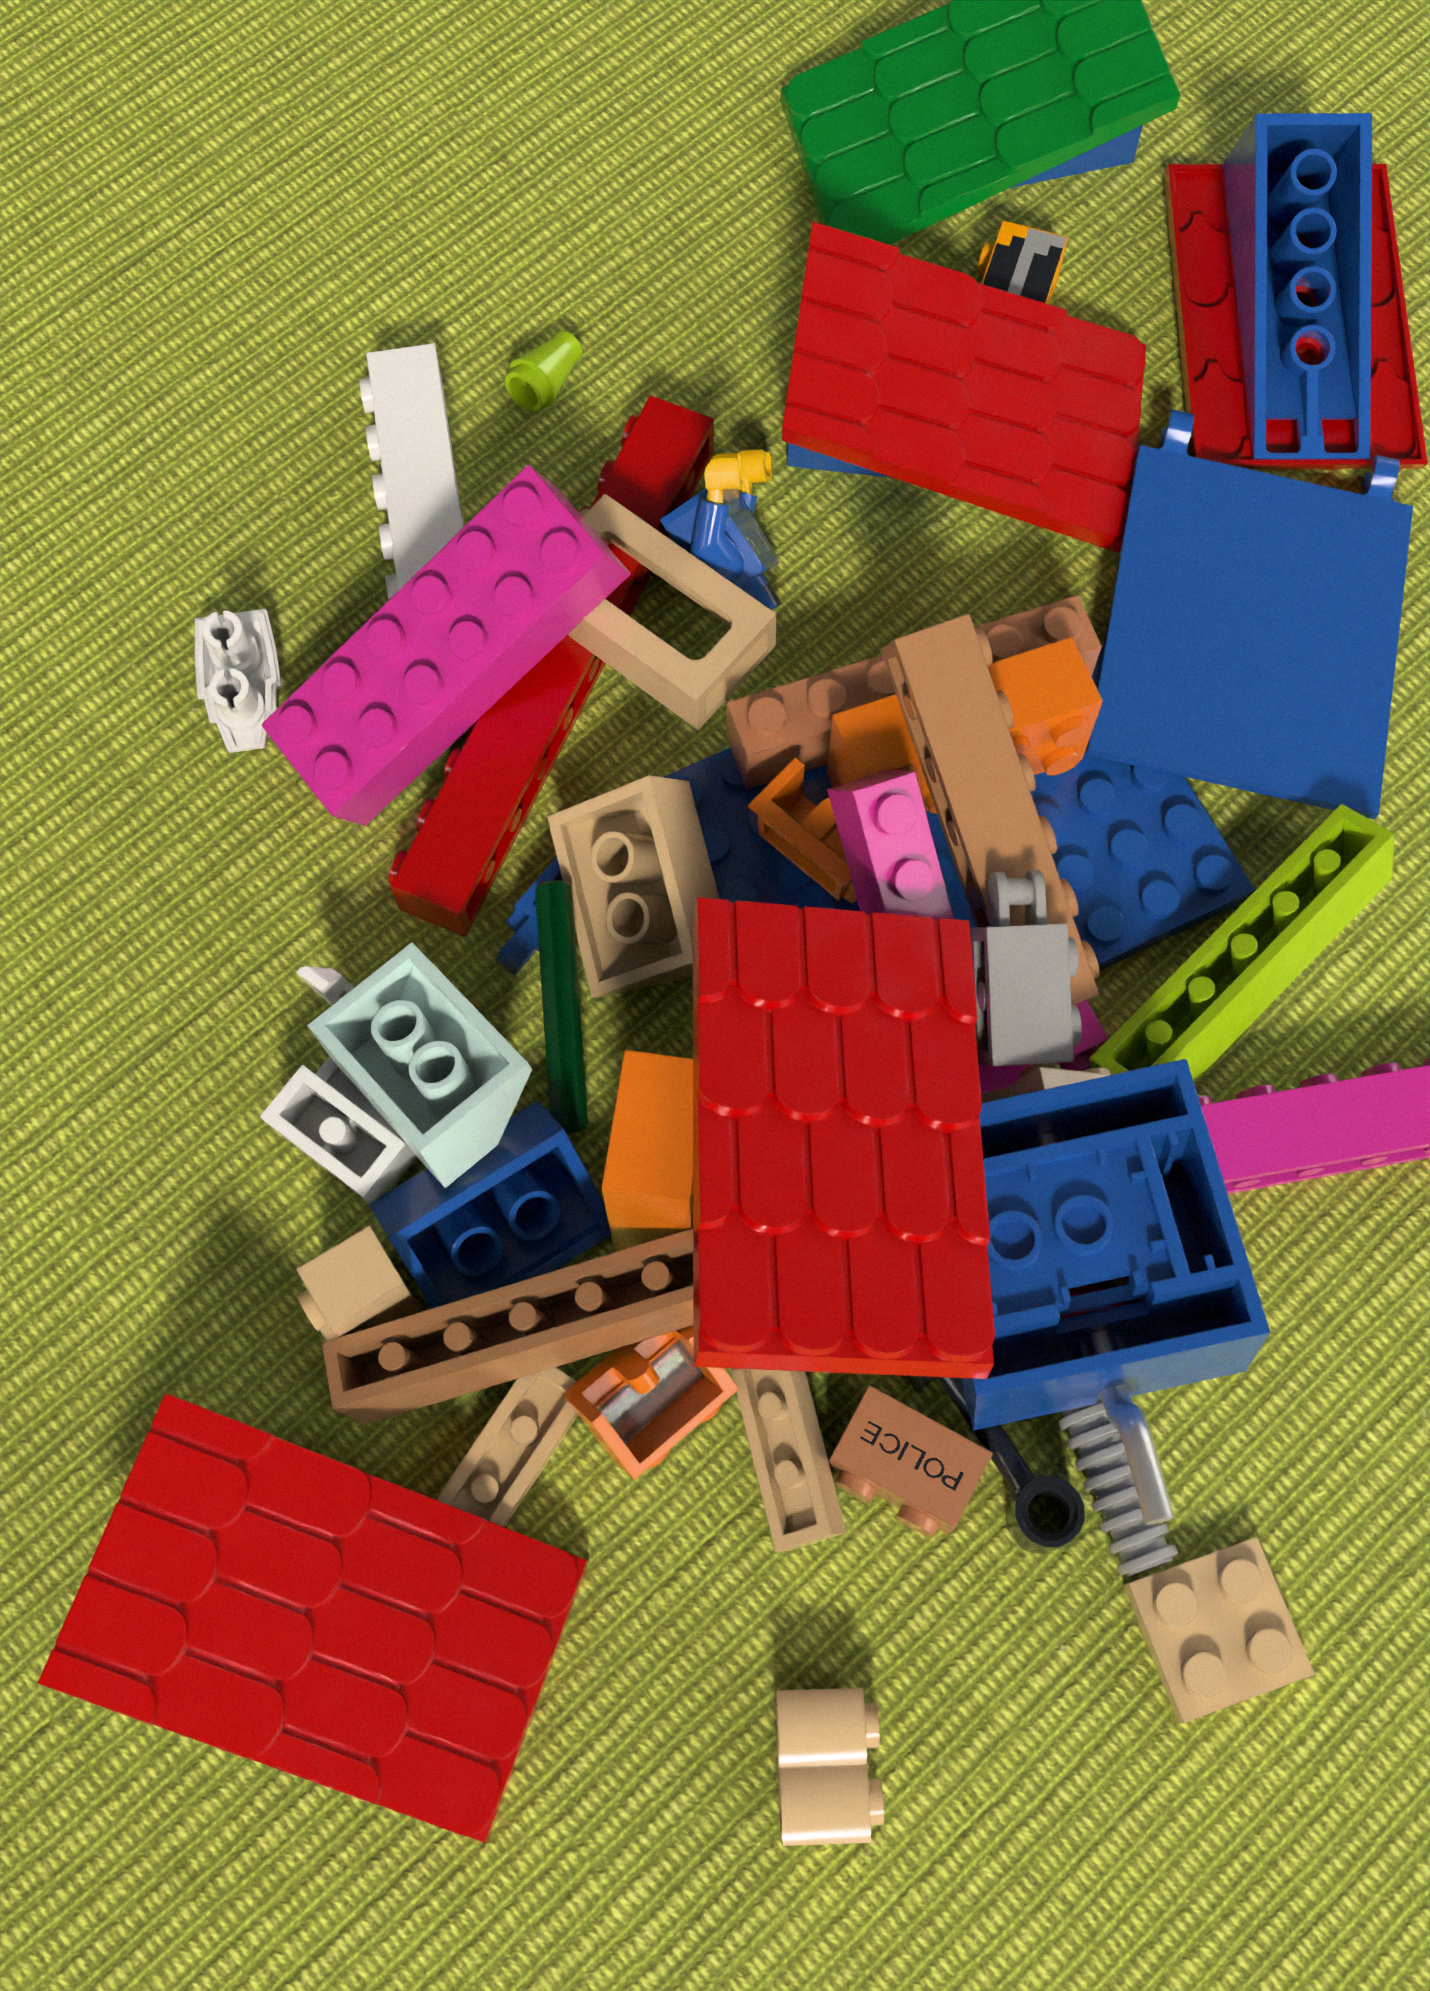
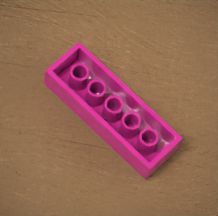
[261,464,631,826]

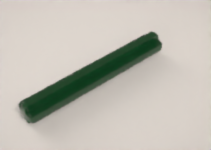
[535,880,588,1133]

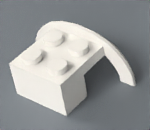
[260,966,418,1203]

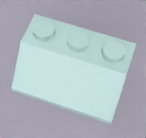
[307,942,532,1188]

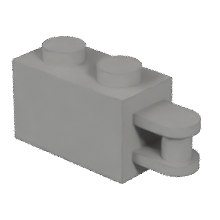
[970,870,1081,1066]

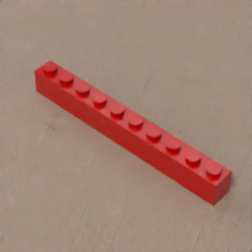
[389,395,714,937]

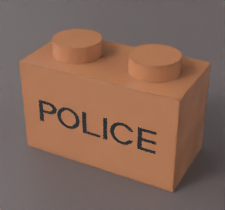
[829,1385,993,1538]

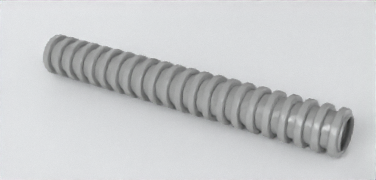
[1058,1394,1178,1577]

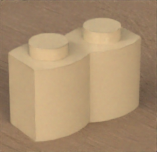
[775,1688,884,1846]

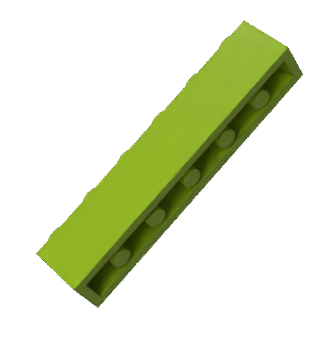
[1089,803,1395,1083]

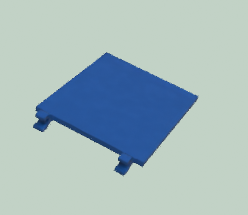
[1086,409,1413,819]

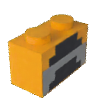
[976,220,1068,305]

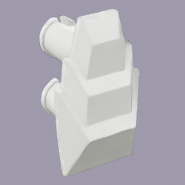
[195,609,283,753]

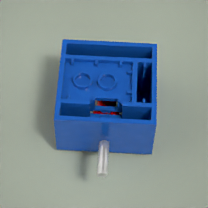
[960,1059,1270,1525]

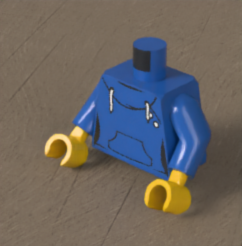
[660,449,782,610]

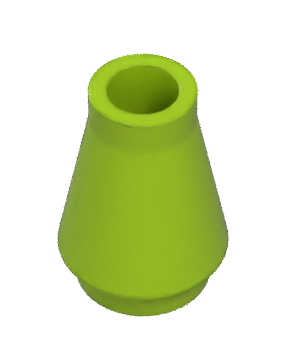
[505,331,583,411]

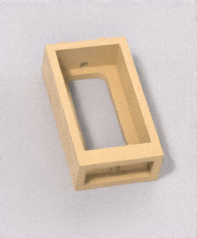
[567,494,776,730]

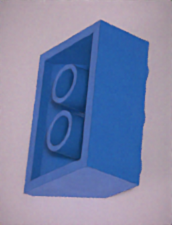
[368,1101,611,1309]

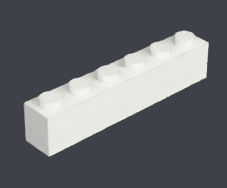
[359,343,464,599]

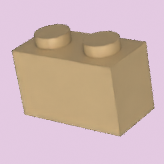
[296,1226,422,1341]

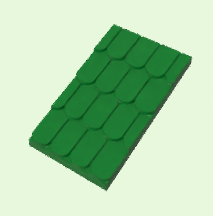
[780,0,1180,245]

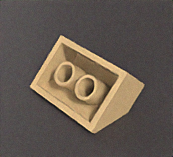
[547,775,719,998]

